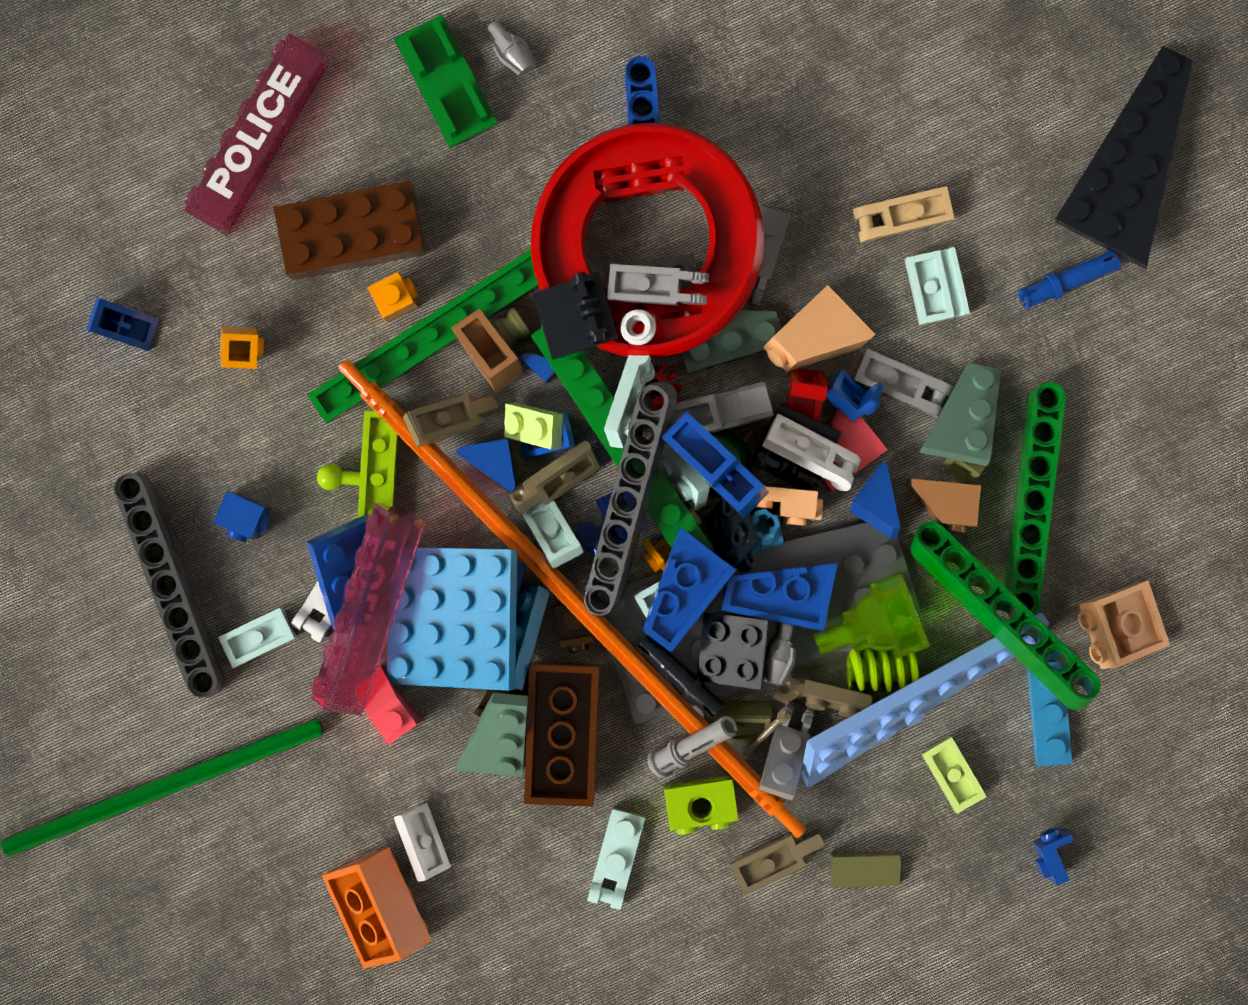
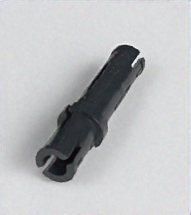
[635,635,725,720]

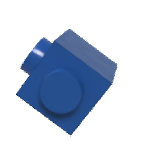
[213,491,272,543]

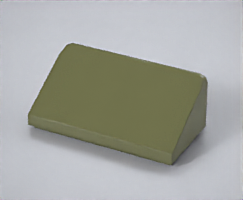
[703,701,772,744]
[830,851,901,888]

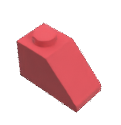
[353,666,422,745]

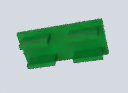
[394,14,498,149]

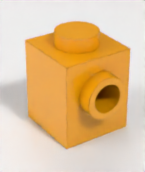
[367,272,419,323]
[220,326,264,369]

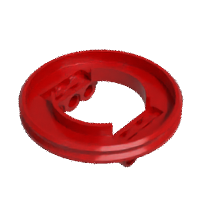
[531,123,765,358]

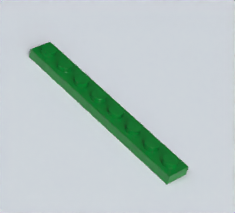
[307,249,539,424]
[531,328,713,550]

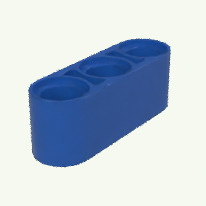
[625,56,660,125]

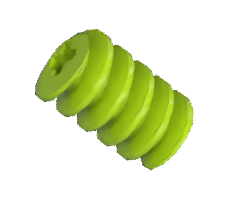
[846,648,920,692]

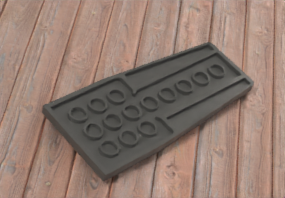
[598,522,921,725]

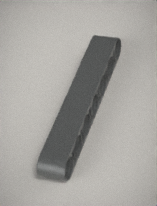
[584,381,677,616]
[113,473,225,698]

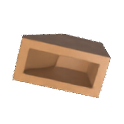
[451,309,524,394]
[906,478,981,533]

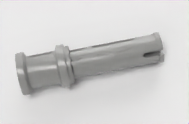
[647,716,737,779]

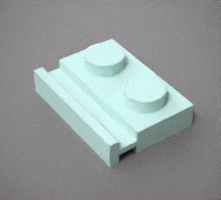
[905,247,970,326]

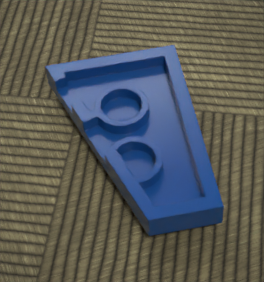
[307,514,373,635]
[643,526,736,652]
[721,563,838,631]

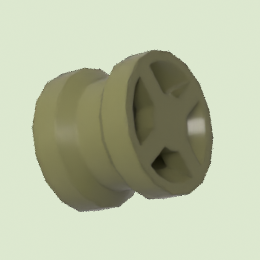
[491,307,532,350]

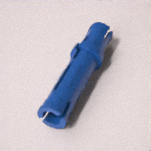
[1018,251,1121,310]

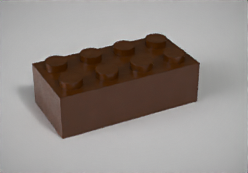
[273,181,427,280]
[524,661,600,807]

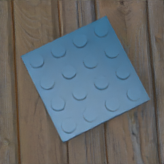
[387,547,517,691]

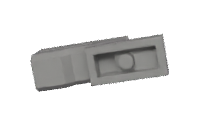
[649,382,773,444]

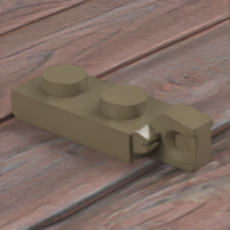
[403,393,499,448]
[508,440,601,514]
[773,678,872,718]
[729,830,825,895]

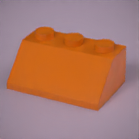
[321,847,432,969]

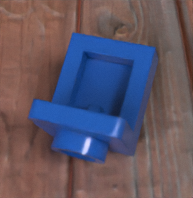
[826,369,884,422]
[1033,827,1074,886]

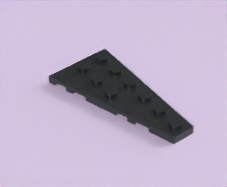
[1055,46,1193,270]

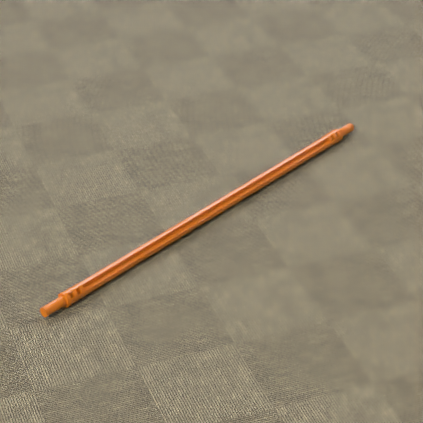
[338,359,806,838]

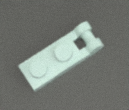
[604,355,655,449]
[587,807,645,910]

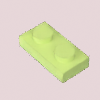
[504,402,563,450]
[920,736,987,814]

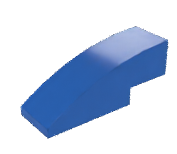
[662,412,769,518]

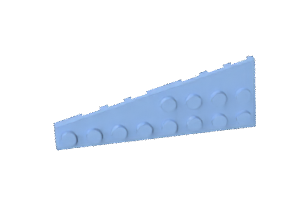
[800,613,1049,789]

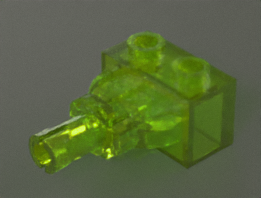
[813,572,930,659]

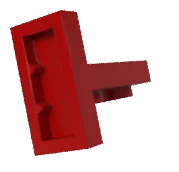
[786,368,828,421]

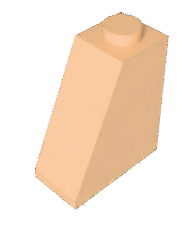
[763,285,875,372]

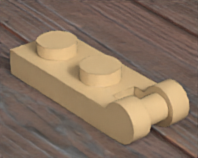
[853,186,955,243]

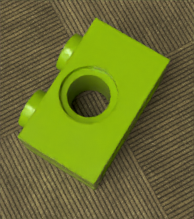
[663,775,739,835]

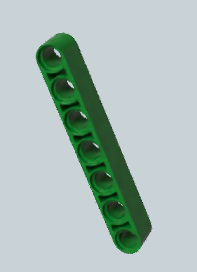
[1004,382,1066,615]
[910,521,1101,711]

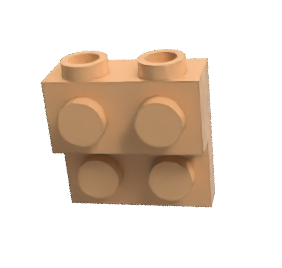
[755,486,823,526]
[1078,581,1170,669]

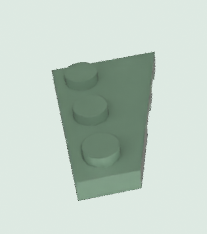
[681,310,781,374]
[919,363,1001,466]
[455,693,528,777]

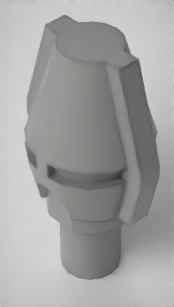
[488,21,536,75]
[763,623,796,686]

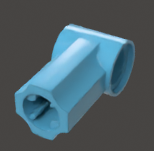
[750,509,784,553]

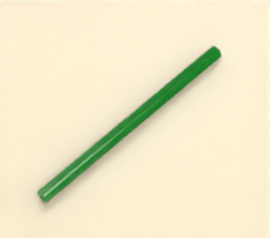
[0,719,324,857]

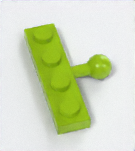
[316,410,399,549]

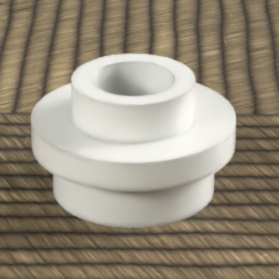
[621,310,656,345]

